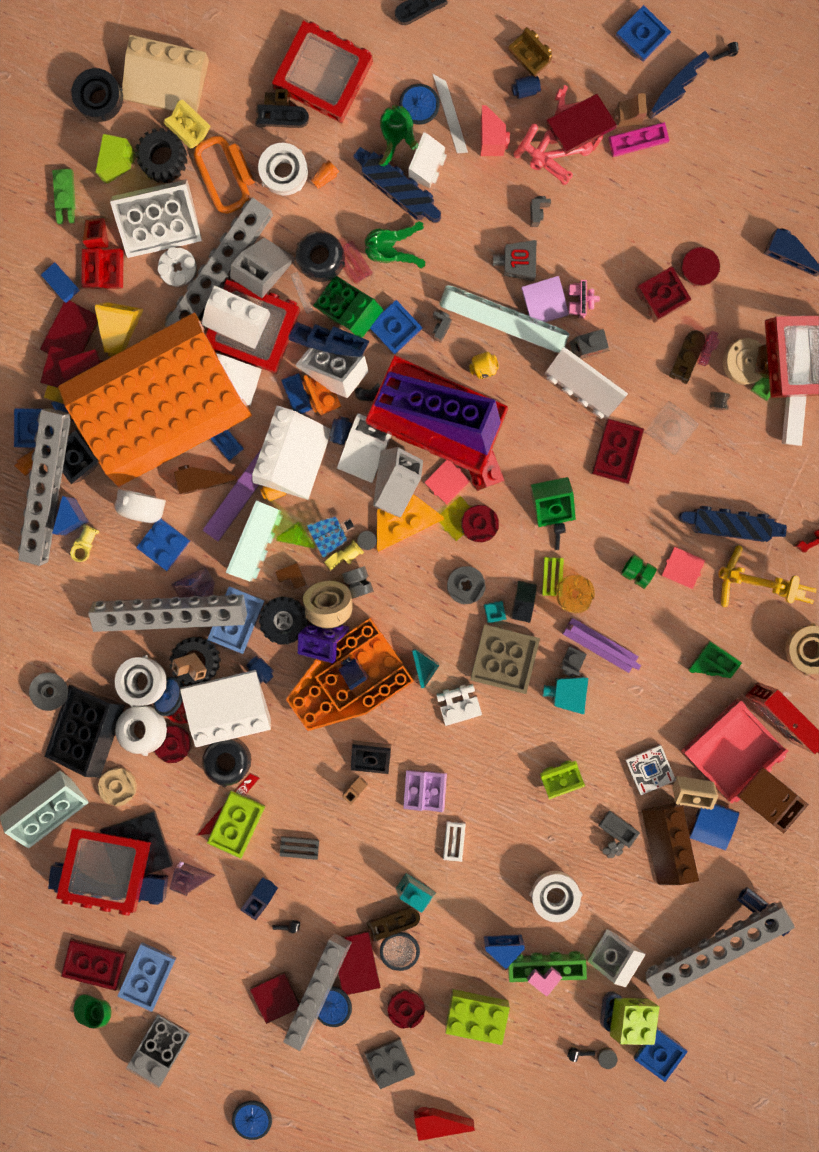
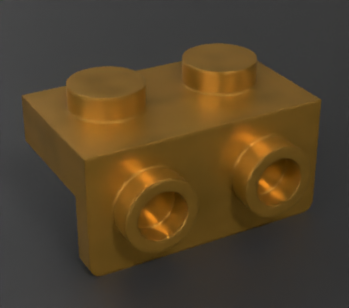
[508,27,552,76]

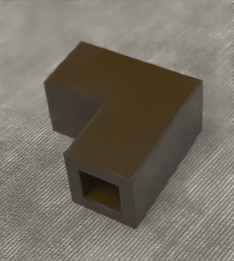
[264,89,290,106]

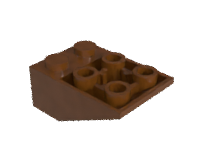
[737,766,809,834]

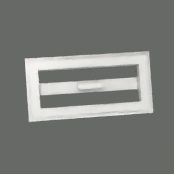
[443,821,466,862]

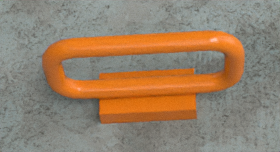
[194,136,255,214]

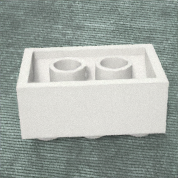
[202,286,270,349]

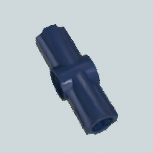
[737,887,791,937]

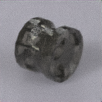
[709,392,730,410]

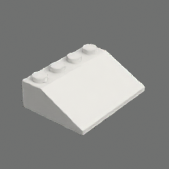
[110,179,202,258]
[545,347,628,419]
[252,406,331,500]
[180,670,271,747]

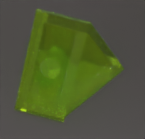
[276,522,316,549]

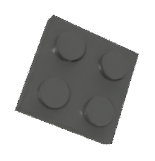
[365,1038,415,1089]

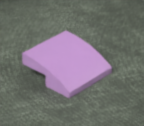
[521,276,569,322]
[403,770,447,812]

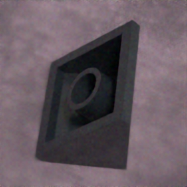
[351,741,392,774]

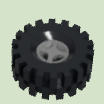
[259,596,308,645]

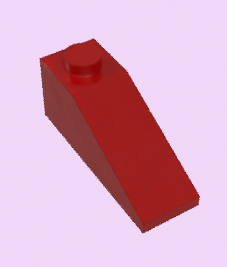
[414,1107,475,1141]

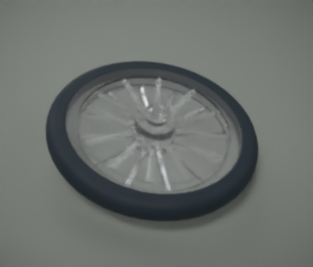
[380,932,420,971]

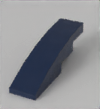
[648,50,710,119]
[289,322,369,357]

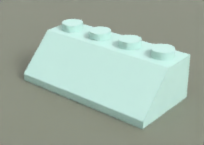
[226,501,283,581]
[0,771,89,849]

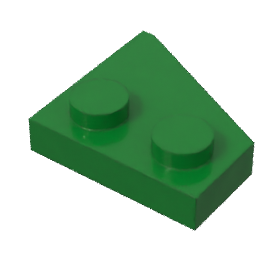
[688,640,742,678]

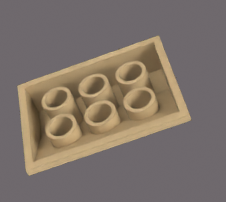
[122,35,209,113]

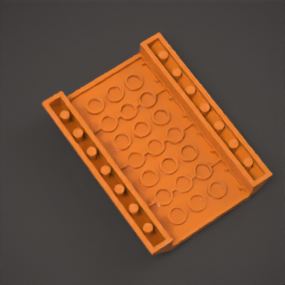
[58,312,253,487]

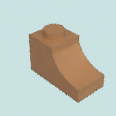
[614,93,647,127]

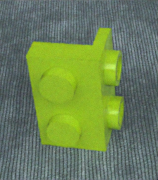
[540,760,585,799]

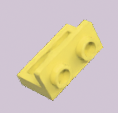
[163,99,210,148]

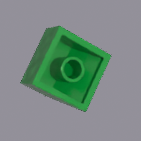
[531,477,576,527]

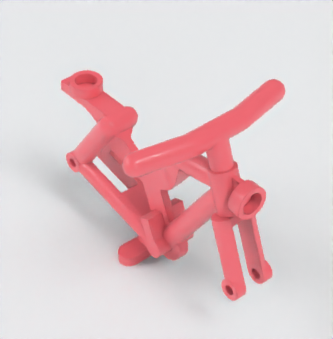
[513,85,603,185]

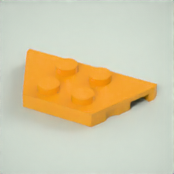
[377,494,444,552]

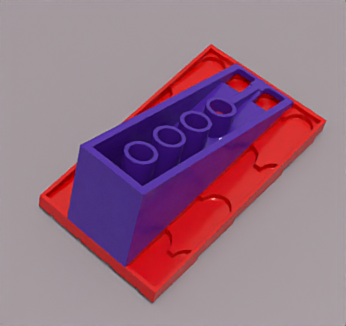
[365,355,508,475]

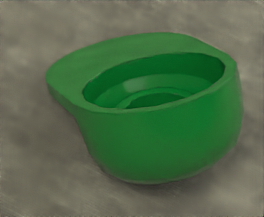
[74,994,112,1029]

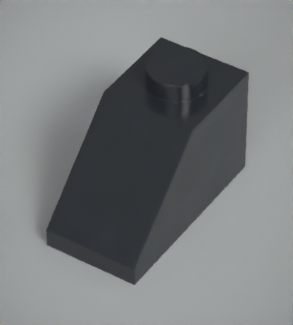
[510,581,537,623]

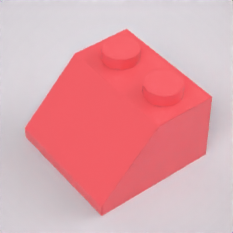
[480,105,510,156]

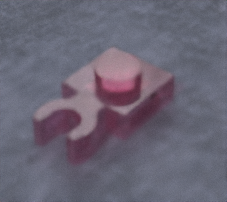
[698,331,720,366]

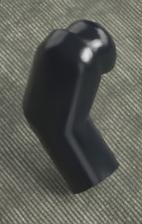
[354,383,380,402]

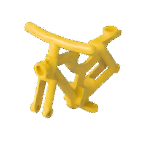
[718,545,817,607]

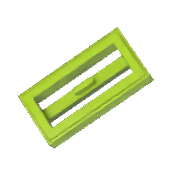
[542,557,564,596]

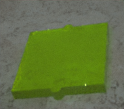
[439,496,472,541]

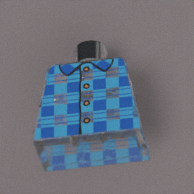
[306,516,355,558]

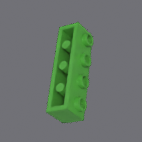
[508,951,587,982]

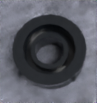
[71,68,123,122]
[296,231,345,282]
[202,738,252,788]

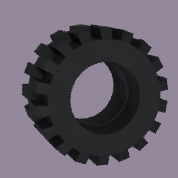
[135,128,188,183]
[169,637,221,685]

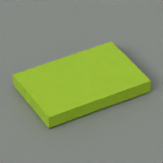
[207,790,265,859]

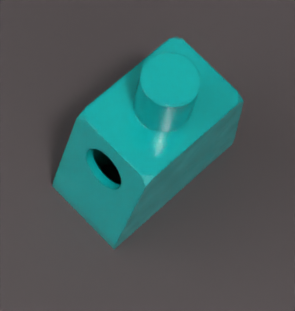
[543,676,589,714]
[395,873,436,913]

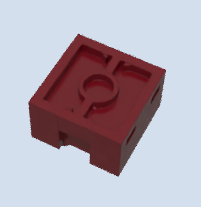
[635,266,692,323]

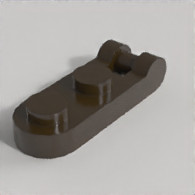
[669,330,705,384]
[366,907,420,941]

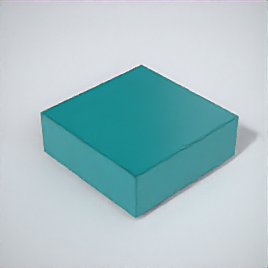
[484,601,506,623]

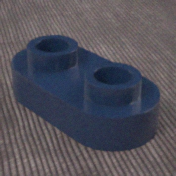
[600,991,622,1032]

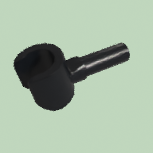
[712,42,739,61]
[554,523,566,550]
[273,920,300,933]
[567,1047,595,1062]

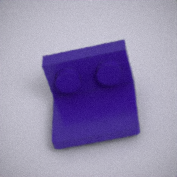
[298,623,350,663]

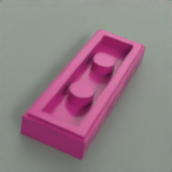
[608,122,670,157]

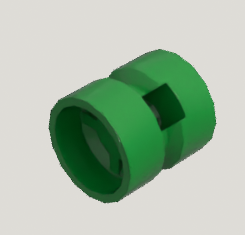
[621,554,657,589]

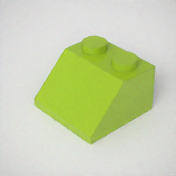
[95,134,136,184]

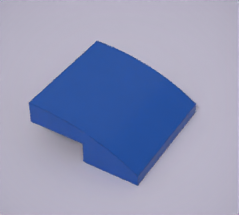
[689,804,739,850]

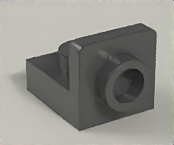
[530,196,551,227]
[433,311,452,343]
[559,646,587,677]

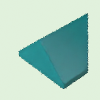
[412,649,439,688]

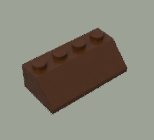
[641,802,699,885]

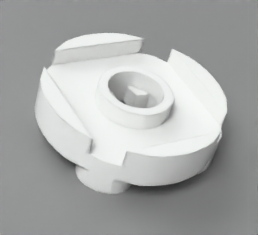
[158,247,197,287]

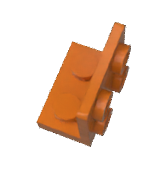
[302,374,342,416]

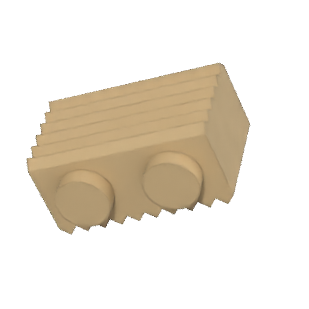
[672,776,718,810]

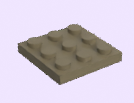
[470,624,540,694]

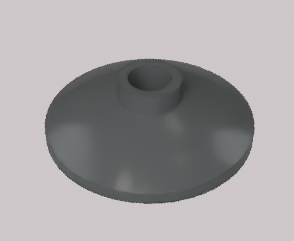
[29,672,68,711]

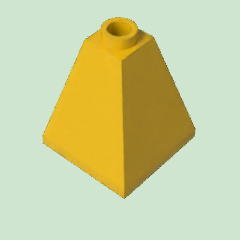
[95,302,143,357]

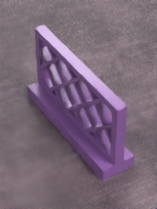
[562,618,641,673]

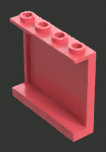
[681,699,788,803]

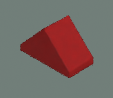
[83,218,109,249]

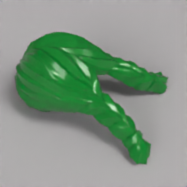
[378,104,419,167]
[364,221,426,268]

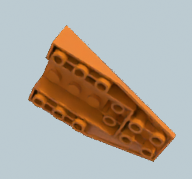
[286,617,414,731]

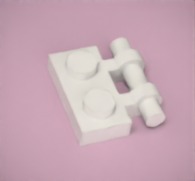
[436,684,482,726]

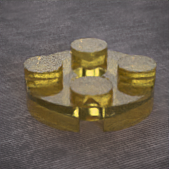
[556,575,595,613]

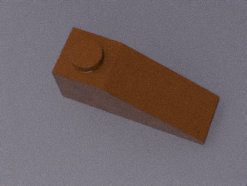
[174,465,238,495]

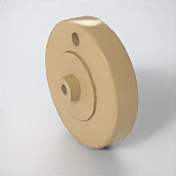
[722,338,762,385]

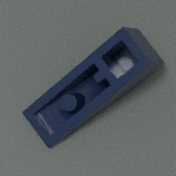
[764,228,819,277]

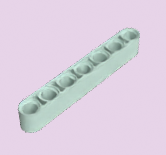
[439,285,570,353]

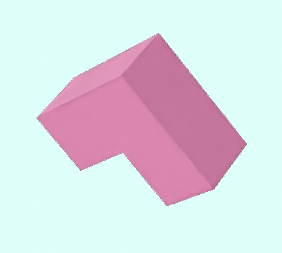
[527,967,562,996]

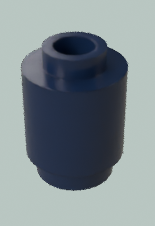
[511,75,541,99]
[329,416,352,445]
[246,656,274,684]

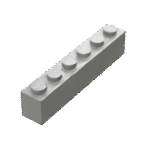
[283,934,352,1051]

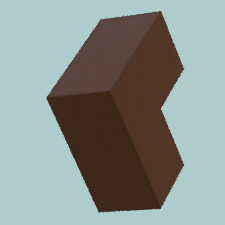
[275,563,307,589]

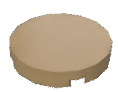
[98,767,137,806]

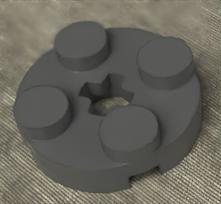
[447,566,485,604]

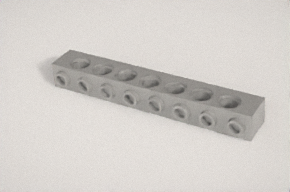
[164,197,273,327]
[18,408,71,566]
[88,594,247,632]
[645,901,795,999]

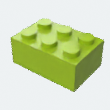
[445,989,510,1045]

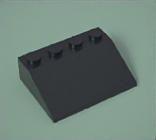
[44,685,125,778]

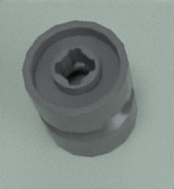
[342,566,374,599]

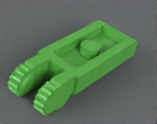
[52,169,76,224]

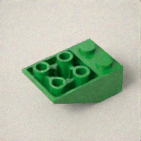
[313,276,384,338]

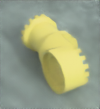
[70,524,99,562]
[324,540,364,571]

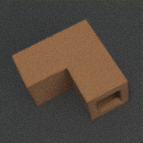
[172,653,207,681]
[342,776,368,805]

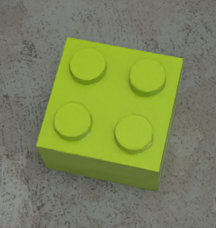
[610,998,660,1045]

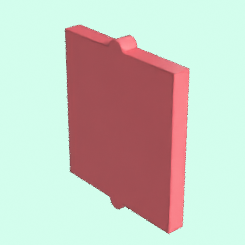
[424,460,470,505]
[661,547,705,589]

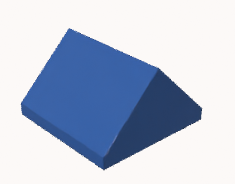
[52,496,89,535]
[484,935,525,969]

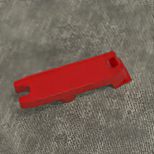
[794,529,819,553]

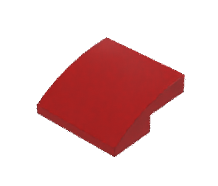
[81,248,124,289]

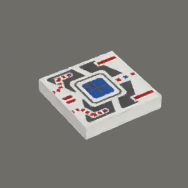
[625,745,675,795]

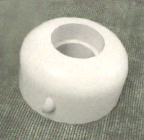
[258,143,308,196]
[114,489,166,523]
[115,655,167,707]
[115,705,167,756]
[529,871,583,922]

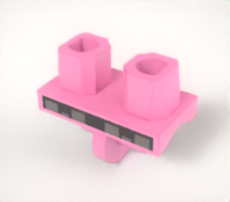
[568,280,600,318]

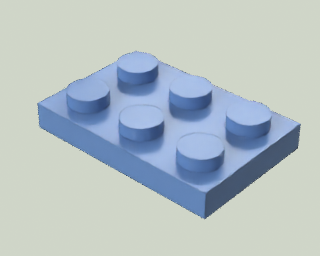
[207,586,265,654]
[117,942,176,1012]

